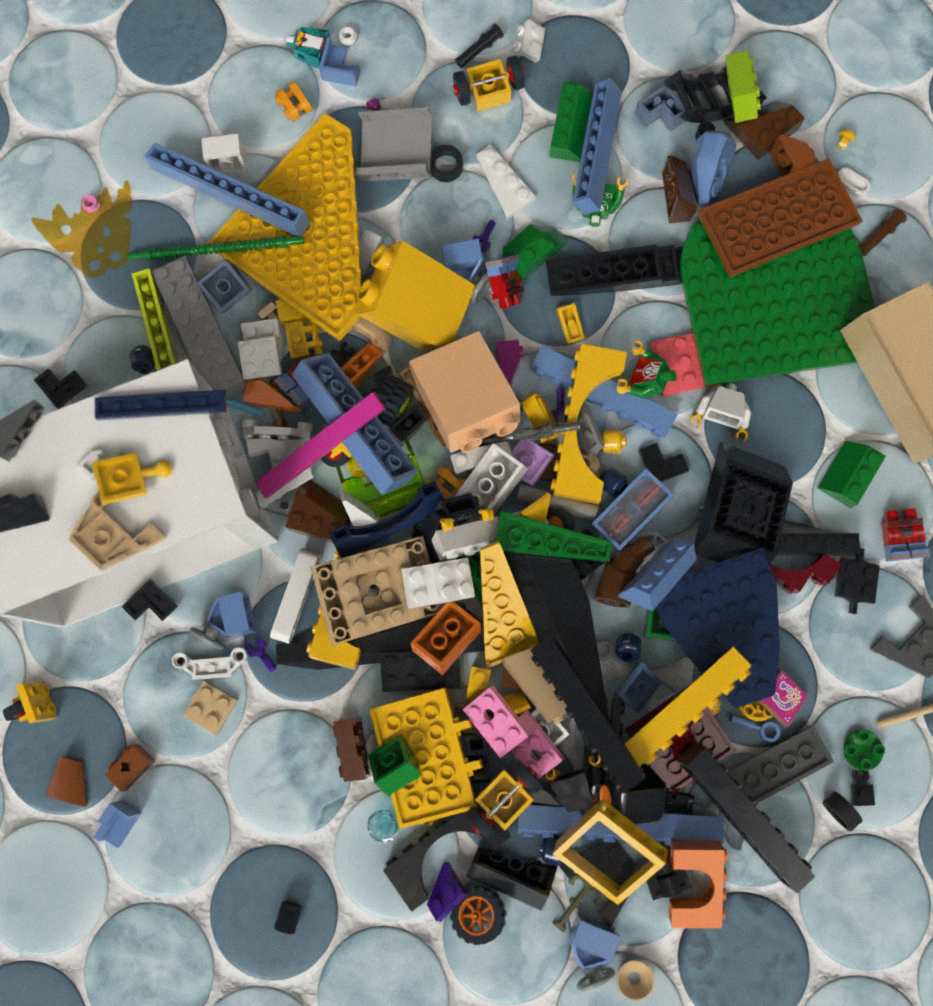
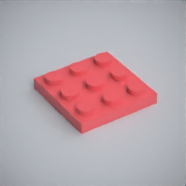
[649,333,718,397]

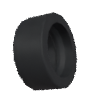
[431,145,463,182]
[822,791,863,832]

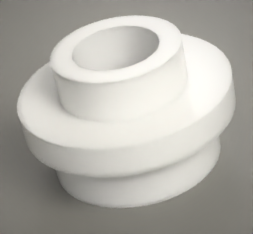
[339,27,357,45]

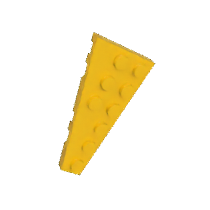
[480,541,540,669]

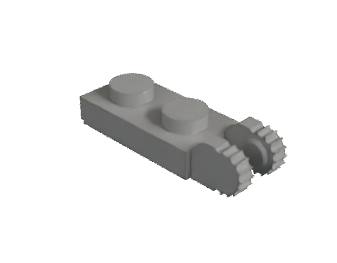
[577,402,605,456]

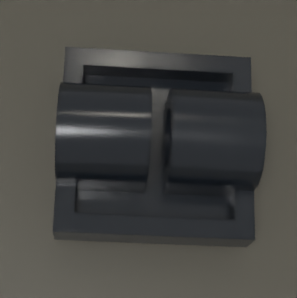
[639,848,692,901]

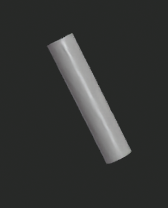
[516,484,599,522]

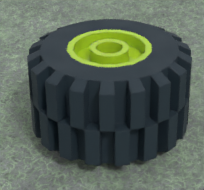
[377,375,414,427]

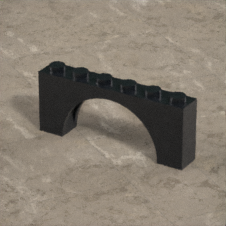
[383,794,511,912]

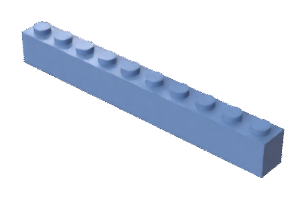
[144,142,310,237]
[517,805,724,846]

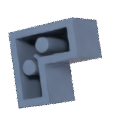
[635,84,686,132]

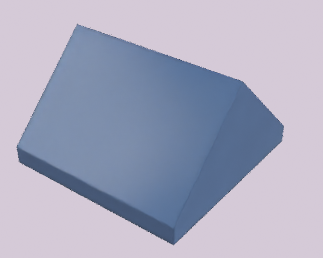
[614,662,662,713]

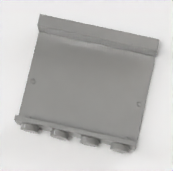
[355,106,433,182]

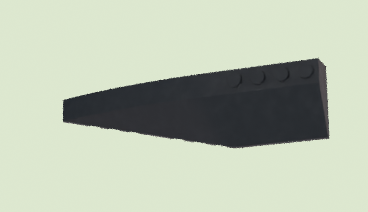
[503,552,610,769]

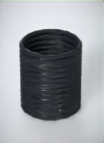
[274,901,302,934]

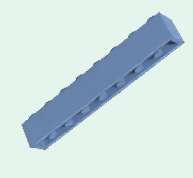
[573,78,622,215]
[531,345,678,438]

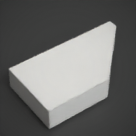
[77,450,124,482]

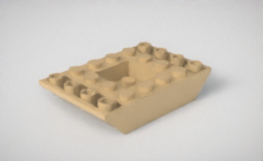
[311,536,442,646]

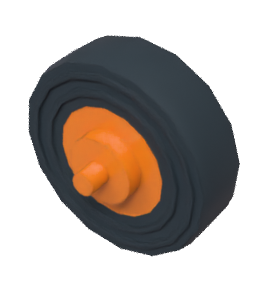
[546,508,575,531]

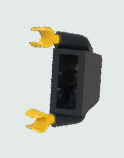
[431,493,494,532]
[545,755,602,817]

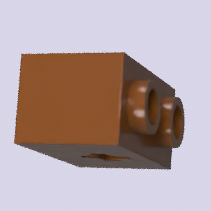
[105,744,155,792]

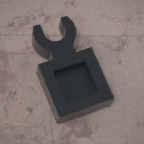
[330,341,355,368]
[850,770,875,806]

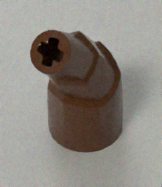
[594,535,656,608]

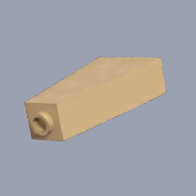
[502,647,567,724]

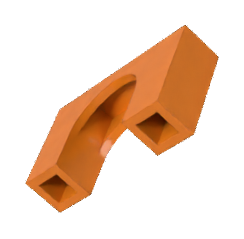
[669,840,727,928]

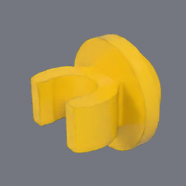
[837,129,856,150]

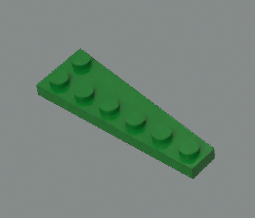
[493,511,613,562]

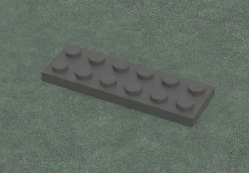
[729,725,834,803]

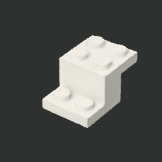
[238,318,285,380]
[401,558,475,609]

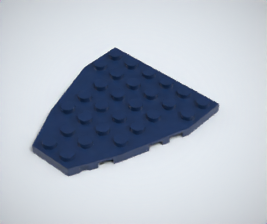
[656,548,780,708]

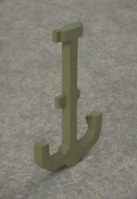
[553,875,602,932]

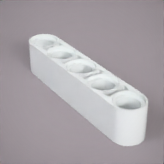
[270,548,321,644]

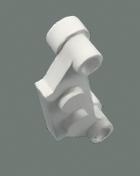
[241,420,313,442]
[172,648,249,680]

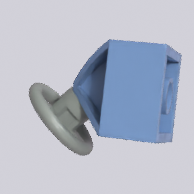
[441,239,490,304]
[189,591,257,650]
[569,913,620,991]

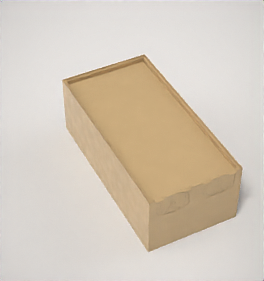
[840,282,933,464]

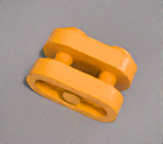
[274,81,312,122]
[427,466,465,499]

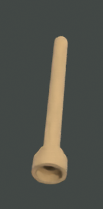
[877,704,933,728]

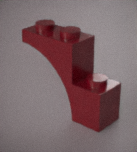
[769,553,842,594]

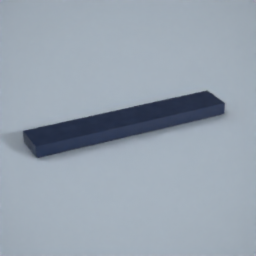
[95,389,226,420]

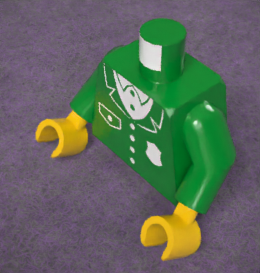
[571,173,628,227]

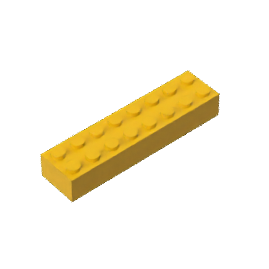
[625,647,751,770]

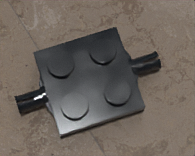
[834,548,880,615]

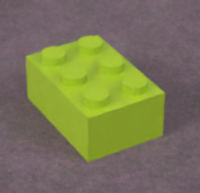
[725,50,761,123]

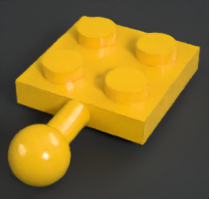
[91,453,173,505]

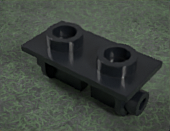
[664,791,695,814]

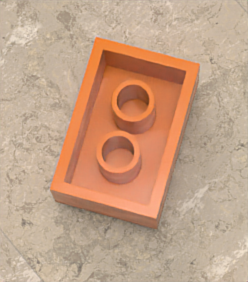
[411,601,481,675]

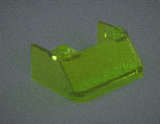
[336,438,426,518]

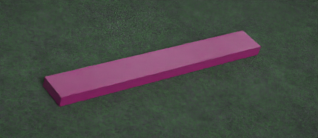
[255,392,386,499]

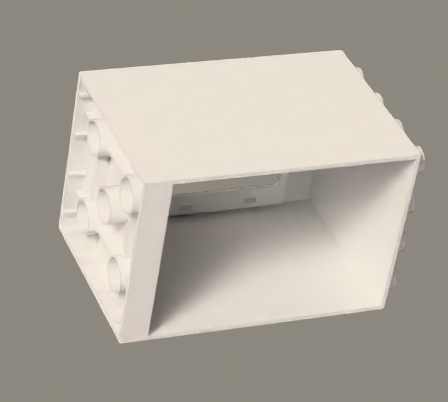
[0,359,278,628]

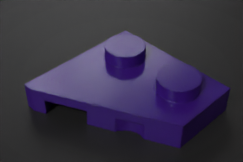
[427,862,467,922]

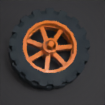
[450,886,507,945]

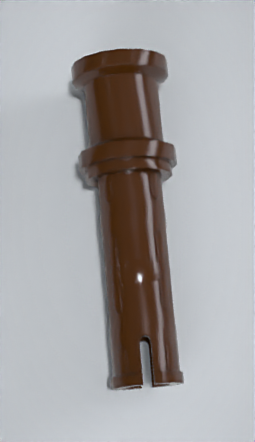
[858,209,907,256]

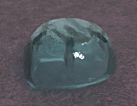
[367,809,399,843]

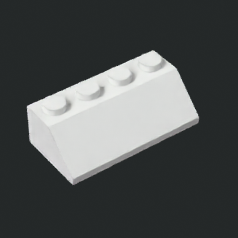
[454,443,528,523]

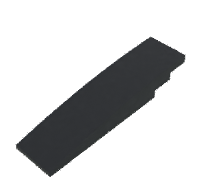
[546,244,683,296]

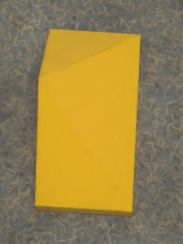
[519,492,551,523]

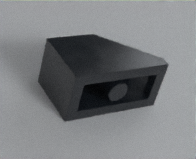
[388,404,429,447]

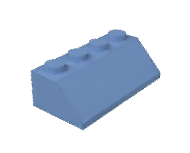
[618,537,696,611]

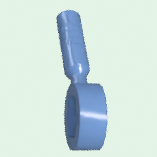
[730,714,780,742]

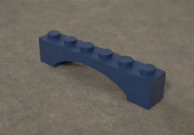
[329,480,444,558]

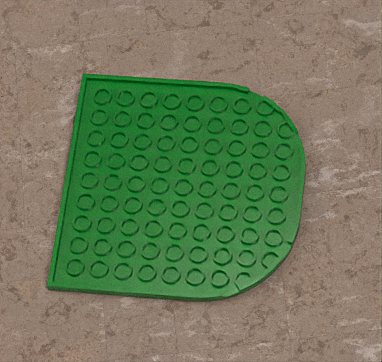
[680,219,875,386]

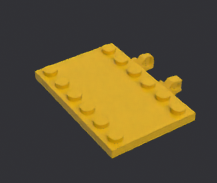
[369,688,483,829]

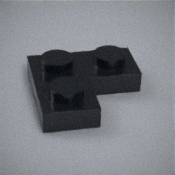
[34,368,88,409]
[638,443,689,482]
[122,579,178,621]

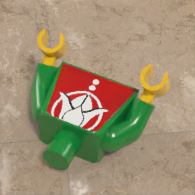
[617,340,677,399]

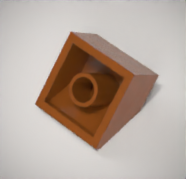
[769,134,816,177]

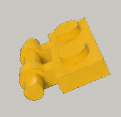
[284,320,323,361]

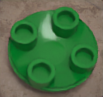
[843,729,885,771]

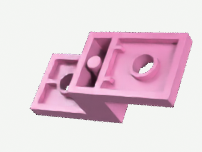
[463,685,565,779]

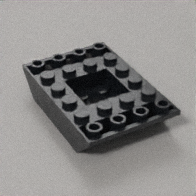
[694,442,793,565]

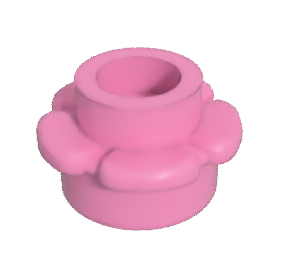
[82,195,100,213]

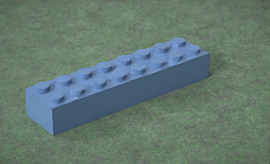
[292,353,419,495]

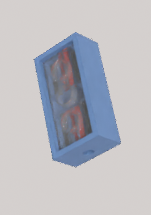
[591,469,674,552]

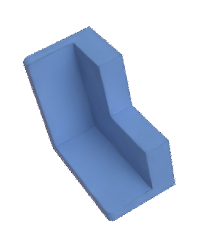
[319,37,360,87]
[93,800,142,848]

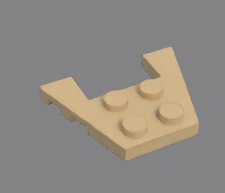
[69,491,166,571]

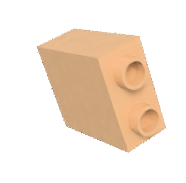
[409,331,520,453]

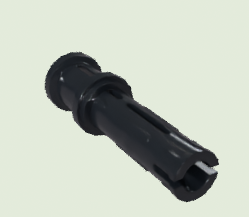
[455,23,504,69]

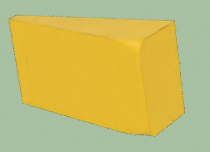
[556,303,585,344]

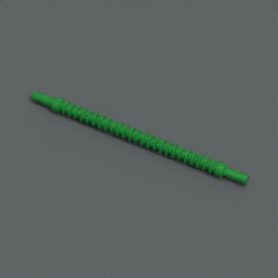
[128,236,305,260]

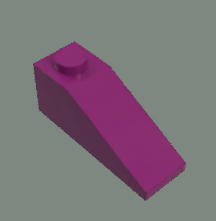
[496,340,524,387]

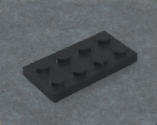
[380,650,461,692]

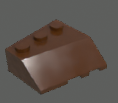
[723,102,805,160]
[662,155,697,223]
[285,479,351,543]
[333,717,370,782]

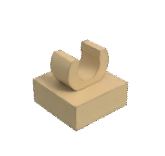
[257,302,277,321]

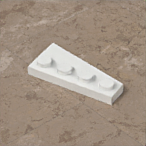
[476,145,536,221]

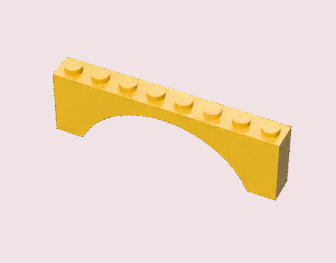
[550,344,627,504]

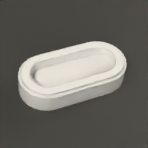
[837,168,871,197]

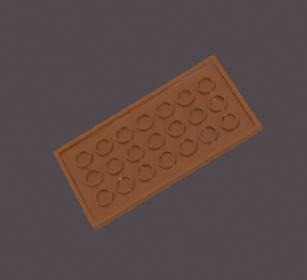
[697,158,863,278]

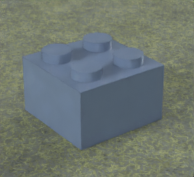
[197,259,253,313]

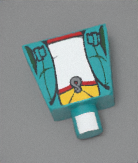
[286,27,331,69]

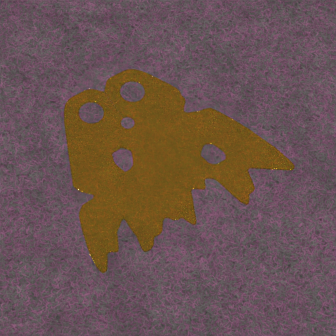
[31,180,132,278]

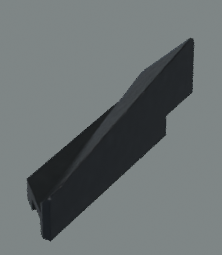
[0,493,50,533]

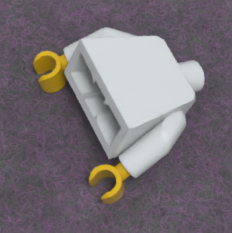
[690,383,751,441]

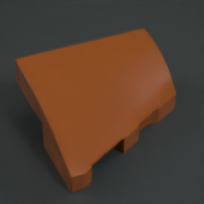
[46,756,88,807]

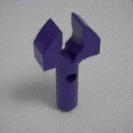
[472,220,496,253]
[551,388,567,424]
[247,639,276,672]

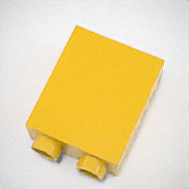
[357,241,475,354]

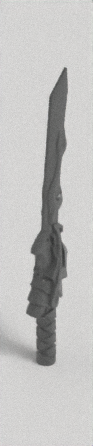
[479,422,581,447]

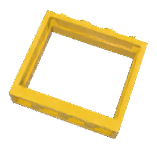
[553,799,668,905]

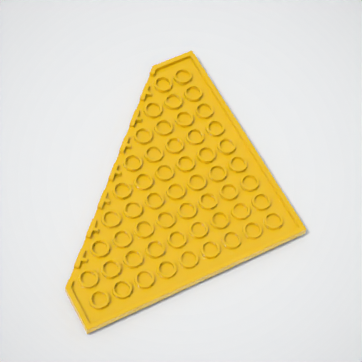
[207,113,362,342]

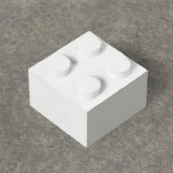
[201,133,248,174]

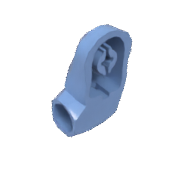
[692,130,736,209]

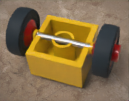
[452,55,525,112]
[465,760,543,841]

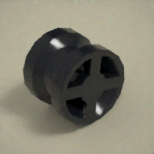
[695,121,716,141]

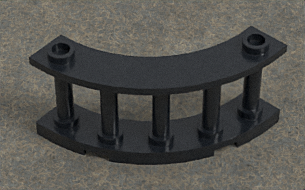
[664,67,767,123]

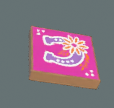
[758,670,808,727]

